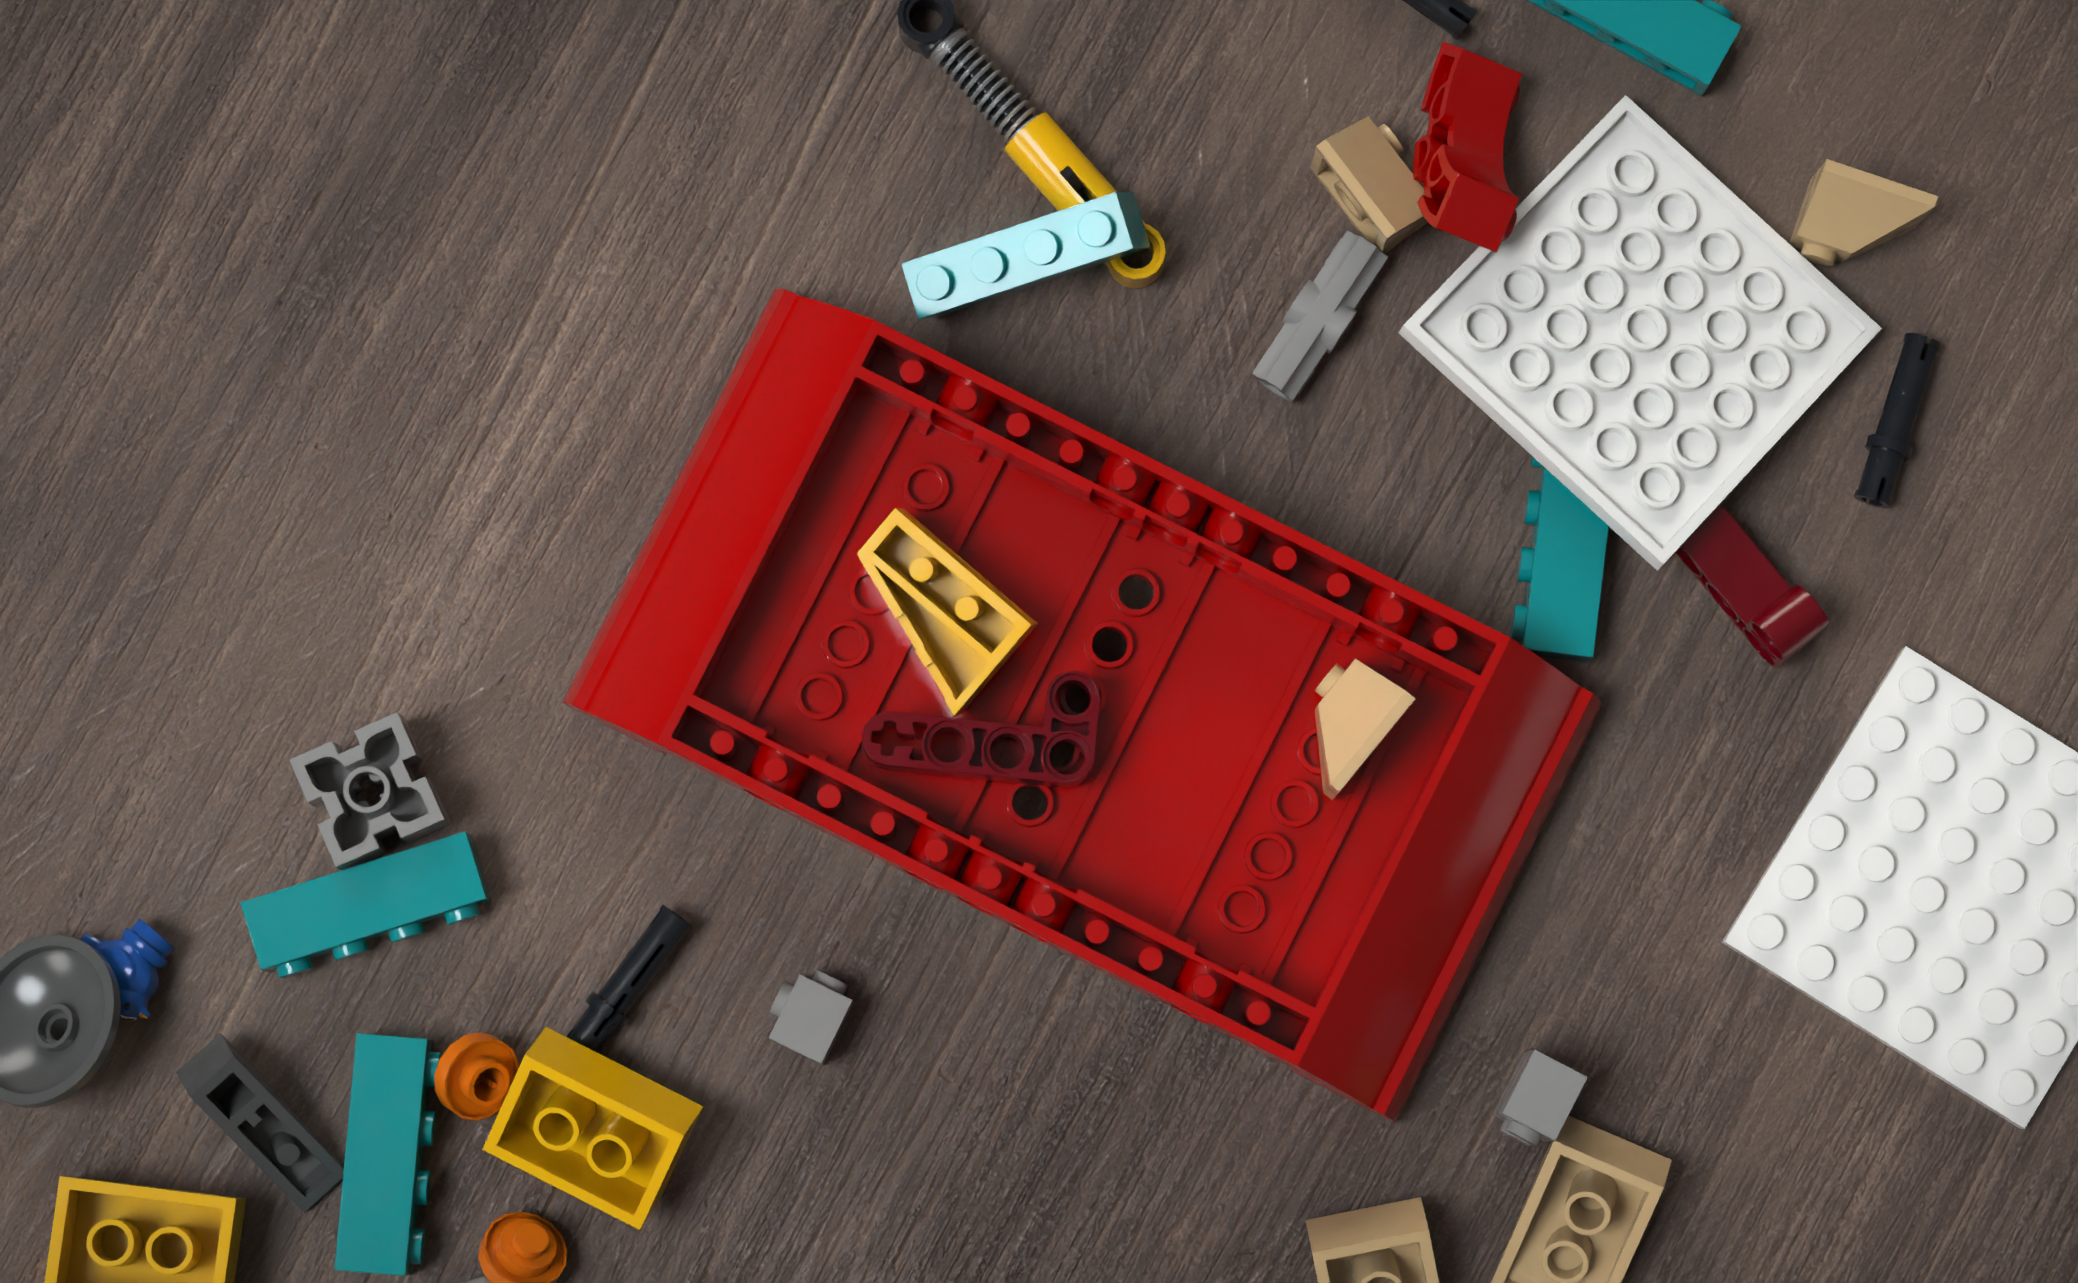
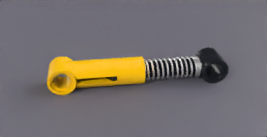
[897,0,1166,289]

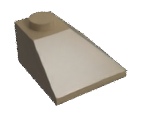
[1789,159,1938,266]
[1314,659,1416,800]

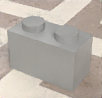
[1492,1050,1588,1147]

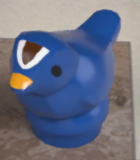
[80,919,175,1021]

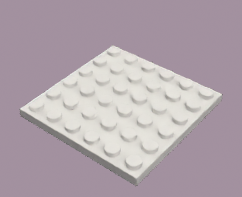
[1398,95,1882,571]
[1721,646,2078,1129]

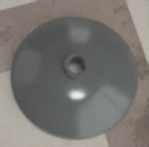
[0,935,121,1108]

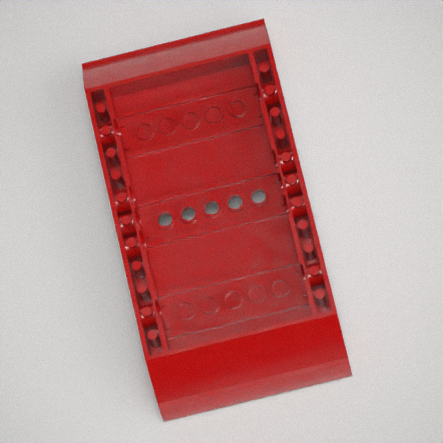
[562,289,1602,1123]

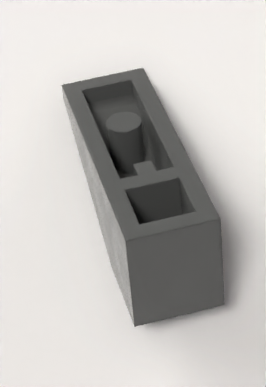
[176,1033,344,1213]

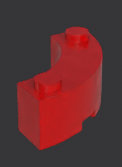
[1413,42,1523,253]

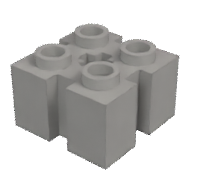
[289,712,451,870]

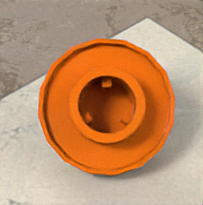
[434,1032,519,1121]
[478,1211,567,1283]

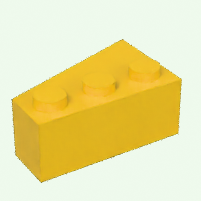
[857,508,1038,716]

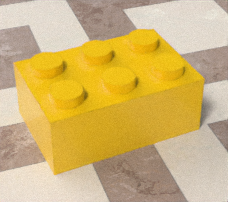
[482,1027,703,1230]
[44,1176,246,1283]

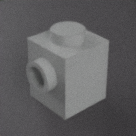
[769,970,854,1065]

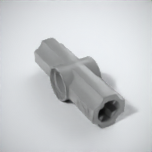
[1251,230,1388,403]

